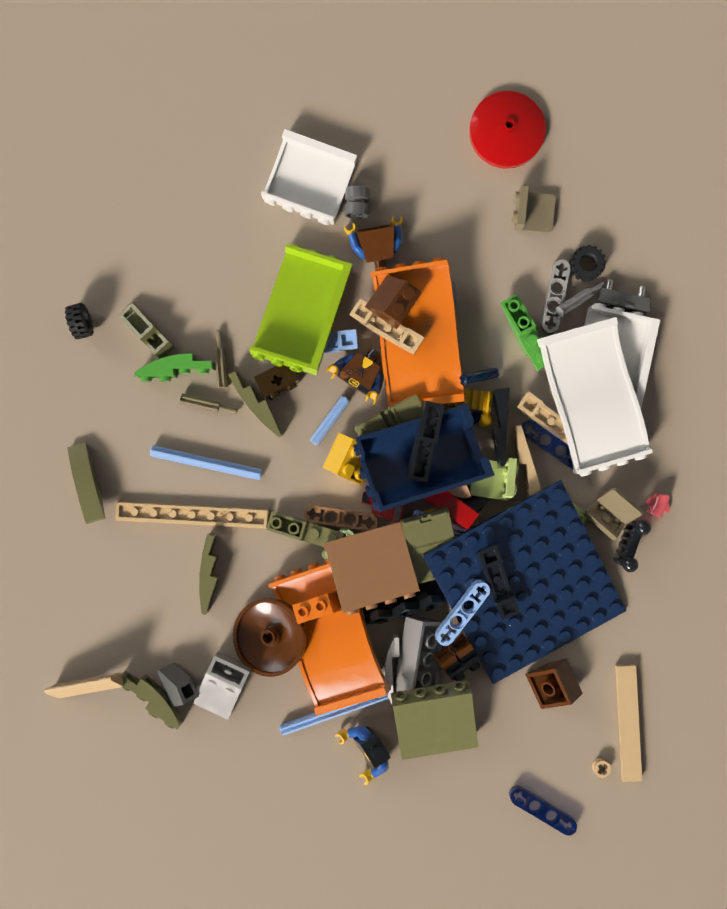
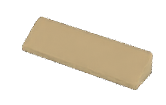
[44,672,124,698]

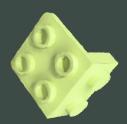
[470,458,519,501]

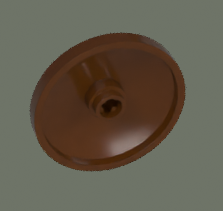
[233,598,307,677]

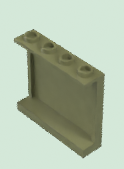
[391,680,478,760]

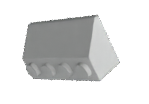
[394,617,446,692]

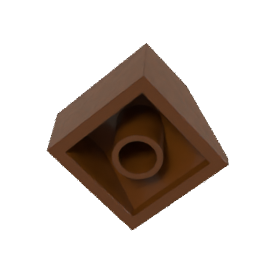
[365,275,422,329]
[525,658,583,709]

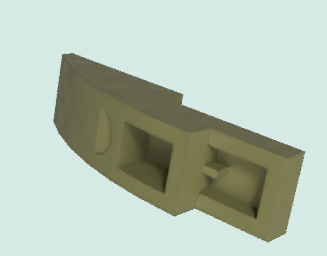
[266,511,346,547]
[121,671,183,730]

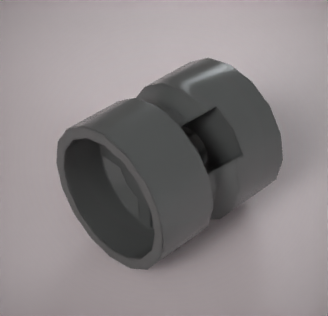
[345,186,370,219]

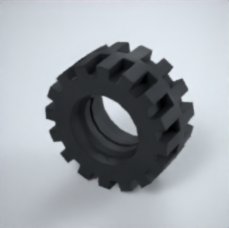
[569,245,606,282]
[65,303,94,340]

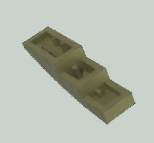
[228,371,283,437]
[67,442,106,524]
[199,533,220,615]

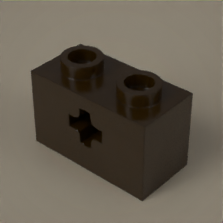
[254,365,300,400]

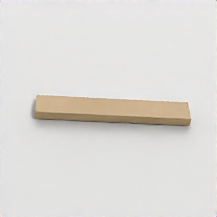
[615,664,642,782]

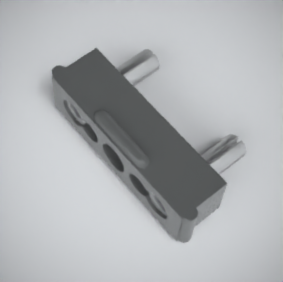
[594,279,651,316]

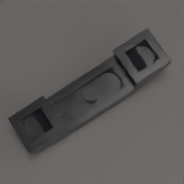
[477,543,520,620]

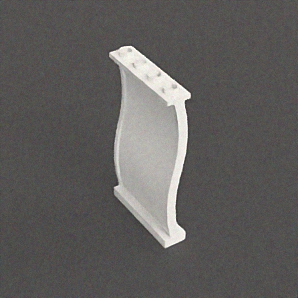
[537,317,653,476]

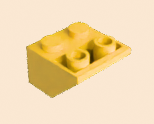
[322,433,365,486]

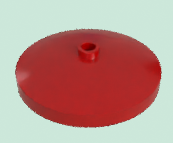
[469,91,546,169]

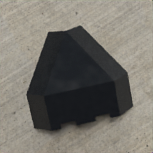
[363,580,446,624]

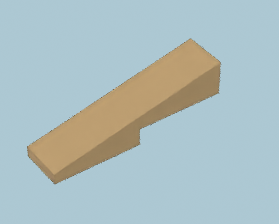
[514,425,542,498]

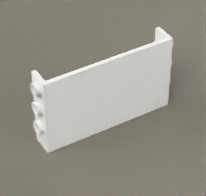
[584,303,660,409]

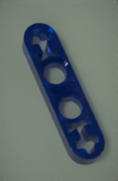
[521,420,574,470]
[509,785,577,836]

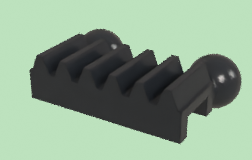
[613,520,652,572]

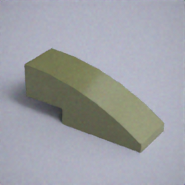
[118,303,174,359]

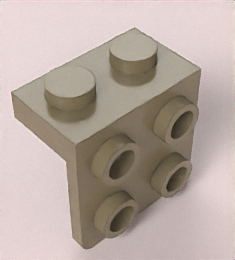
[512,185,556,233]
[584,487,643,540]

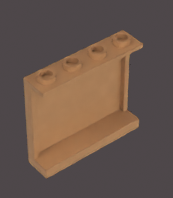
[323,522,420,615]

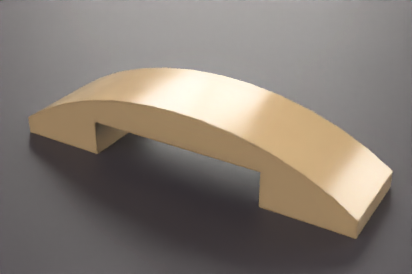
[349,298,425,355]
[516,391,568,445]

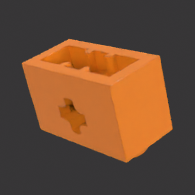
[292,592,341,624]

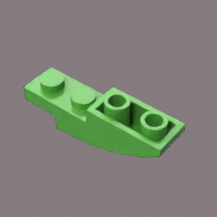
[500,294,545,371]
[134,353,215,382]

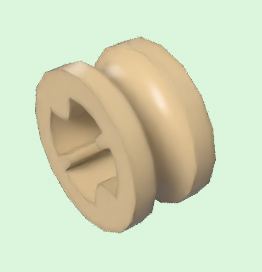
[592,758,611,778]

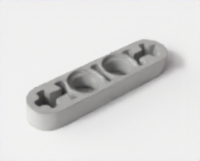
[541,260,570,334]

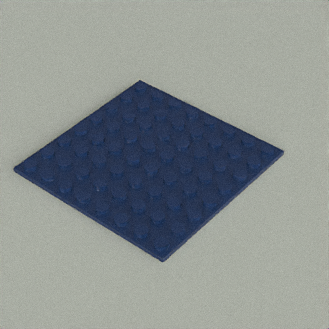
[422,480,627,684]

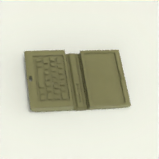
[354,394,423,436]
[400,507,454,584]

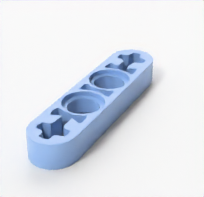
[435,579,490,646]

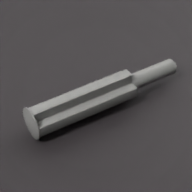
[556,281,605,317]

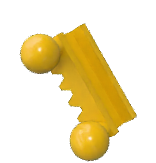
[444,389,493,428]

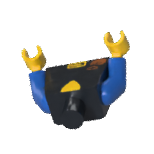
[335,726,391,785]

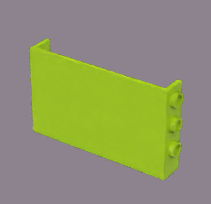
[249,243,352,375]

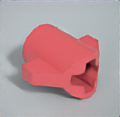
[646,492,670,518]

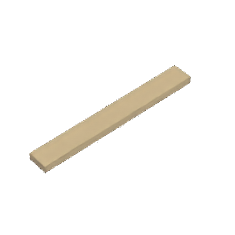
[115,501,269,529]

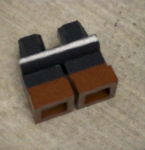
[434,634,480,682]

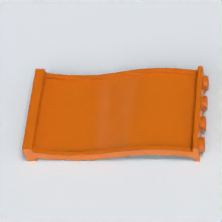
[370,257,467,407]
[268,559,391,716]

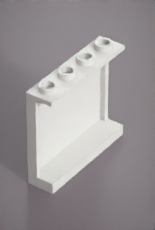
[261,129,357,225]

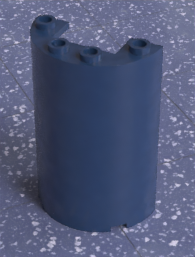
[353,403,495,512]

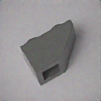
[157,663,199,707]

